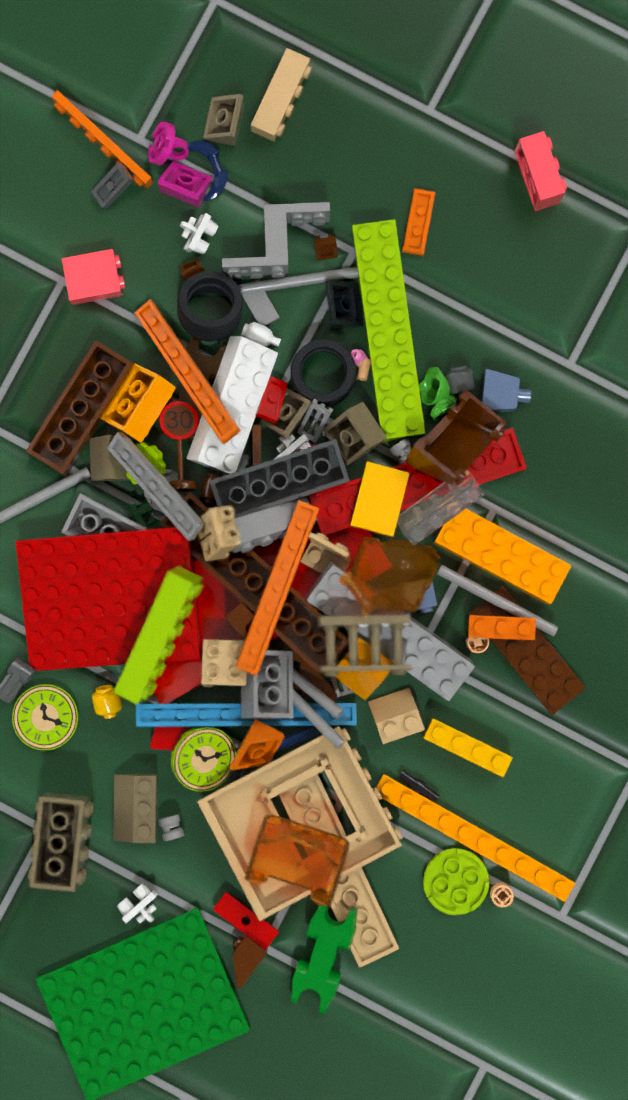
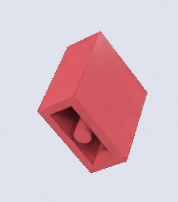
[61,249,125,305]

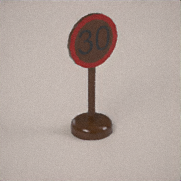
[159,401,199,492]

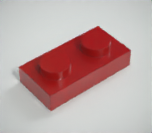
[255,376,288,424]

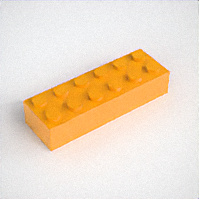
[433,503,572,605]

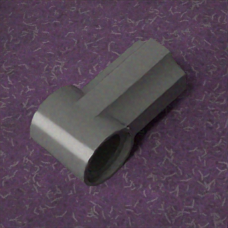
[0,657,36,704]

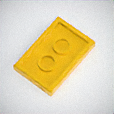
[350,462,409,537]

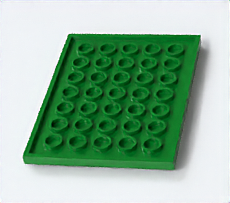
[36,907,251,1100]

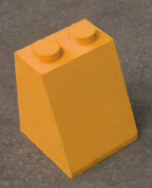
[333,637,394,700]

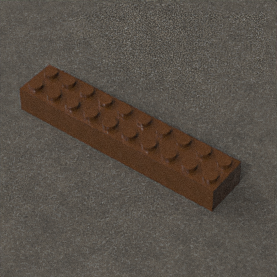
[159,492,349,676]

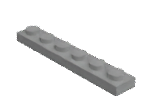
[107,432,205,541]

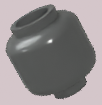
[445,365,475,398]

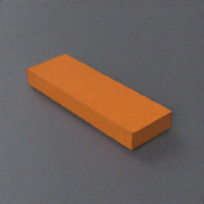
[402,188,436,256]

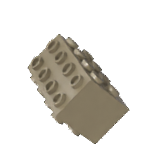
[28,792,94,892]

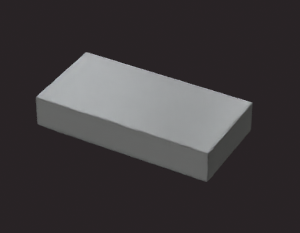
[242,281,280,327]

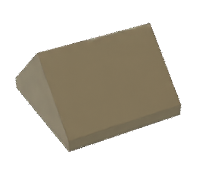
[203,94,244,146]
[260,388,312,440]
[90,435,133,482]

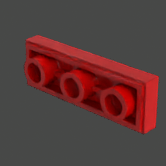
[213,891,279,950]

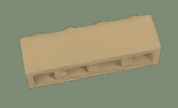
[251,48,312,142]

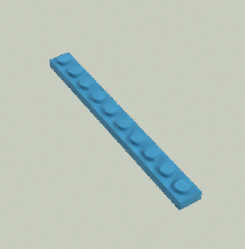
[136,703,357,727]

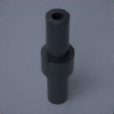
[399,770,440,802]

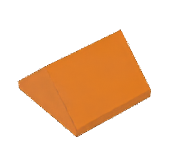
[230,719,285,770]

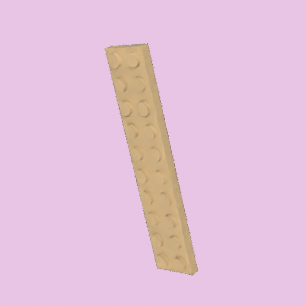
[279,774,399,968]

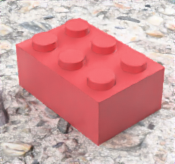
[514,131,567,211]

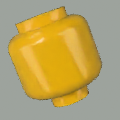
[92,685,123,719]

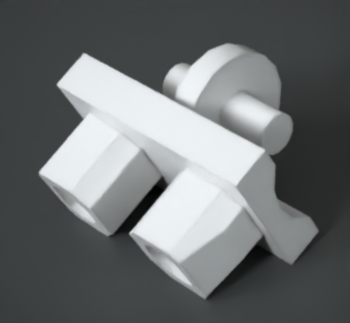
[180,213,218,254]
[274,434,311,459]
[117,883,158,923]

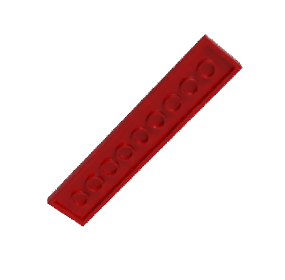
[308,428,527,536]

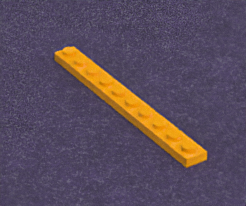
[376,774,575,902]

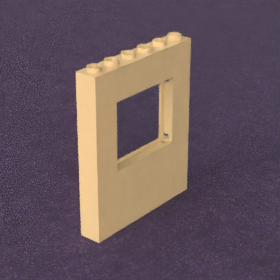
[197,726,403,921]

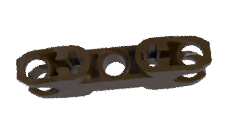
[159,337,228,444]

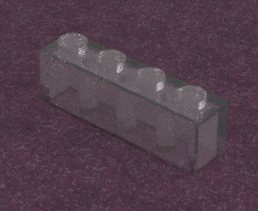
[397,469,485,546]

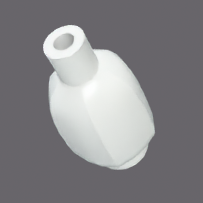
[241,322,281,347]

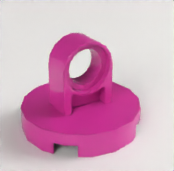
[148,122,189,166]

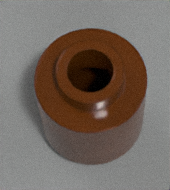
[199,474,222,508]

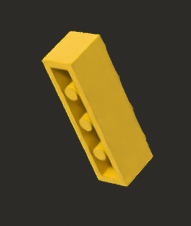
[422,718,513,777]

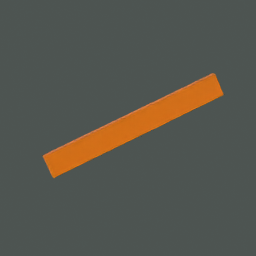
[134,299,241,444]
[235,500,319,676]

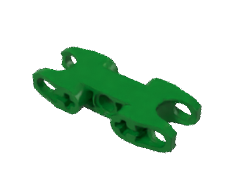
[290,897,358,1014]

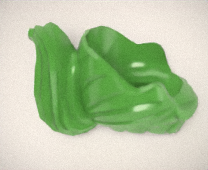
[419,367,457,421]

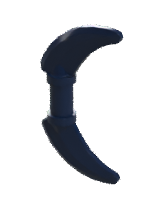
[188,141,228,201]

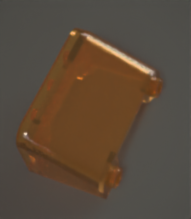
[244,815,349,907]

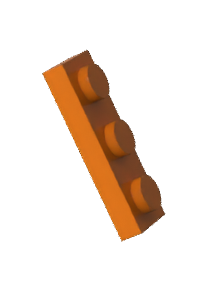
[468,615,536,640]

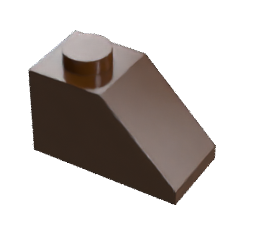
[232,935,268,989]

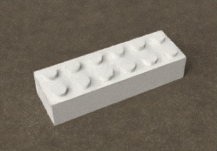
[186,336,278,474]

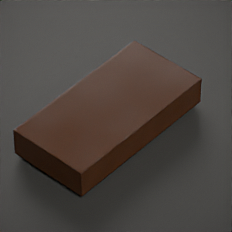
[251,425,261,467]

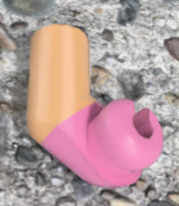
[351,349,370,381]

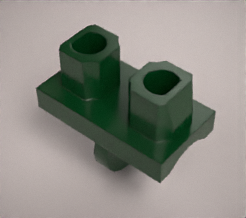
[129,502,162,529]

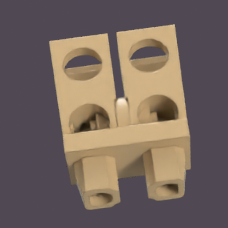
[198,506,241,561]

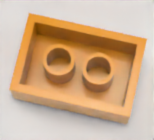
[100,363,176,443]

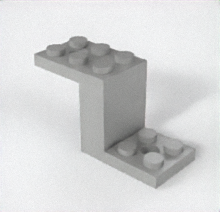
[222,202,330,280]

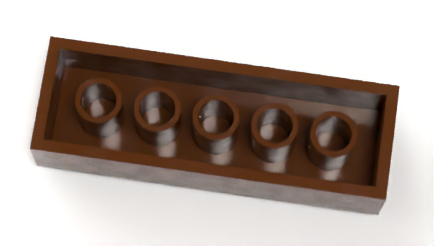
[26,340,134,477]

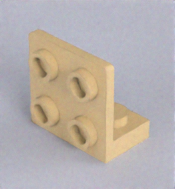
[300,532,352,573]
[201,640,247,687]

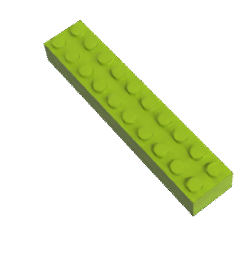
[352,219,425,442]

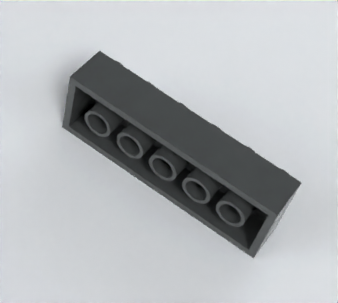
[209,439,350,519]

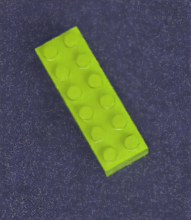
[113,566,203,705]

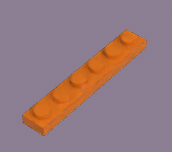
[52,90,153,189]

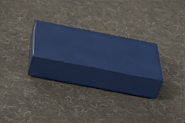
[277,727,317,751]

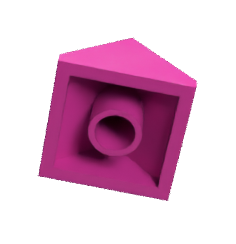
[158,161,212,208]

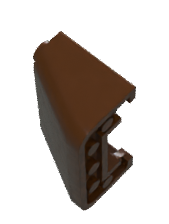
[405,390,507,485]

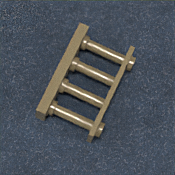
[317,615,412,676]

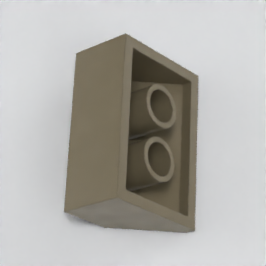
[113,774,158,843]

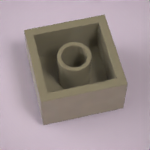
[323,402,387,466]

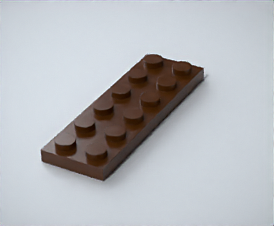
[469,586,586,715]

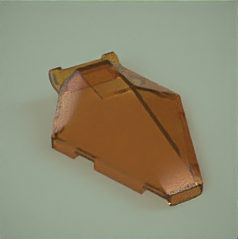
[339,537,441,616]

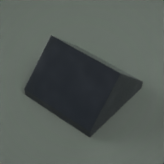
[326,281,364,330]

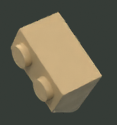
[368,688,425,744]

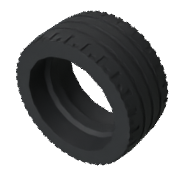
[177,271,243,342]
[291,339,356,406]

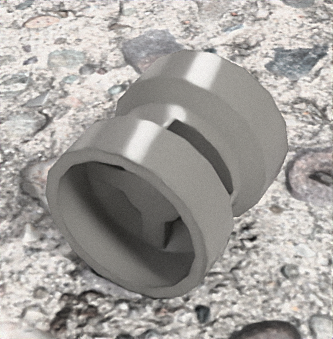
[389,438,411,465]
[158,814,185,841]

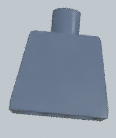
[481,369,531,413]

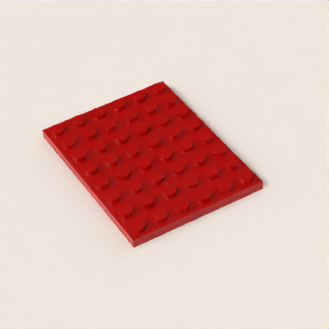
[15,527,202,671]

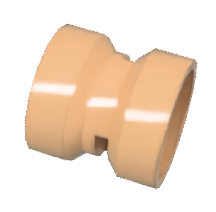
[466,636,489,653]
[489,882,514,907]

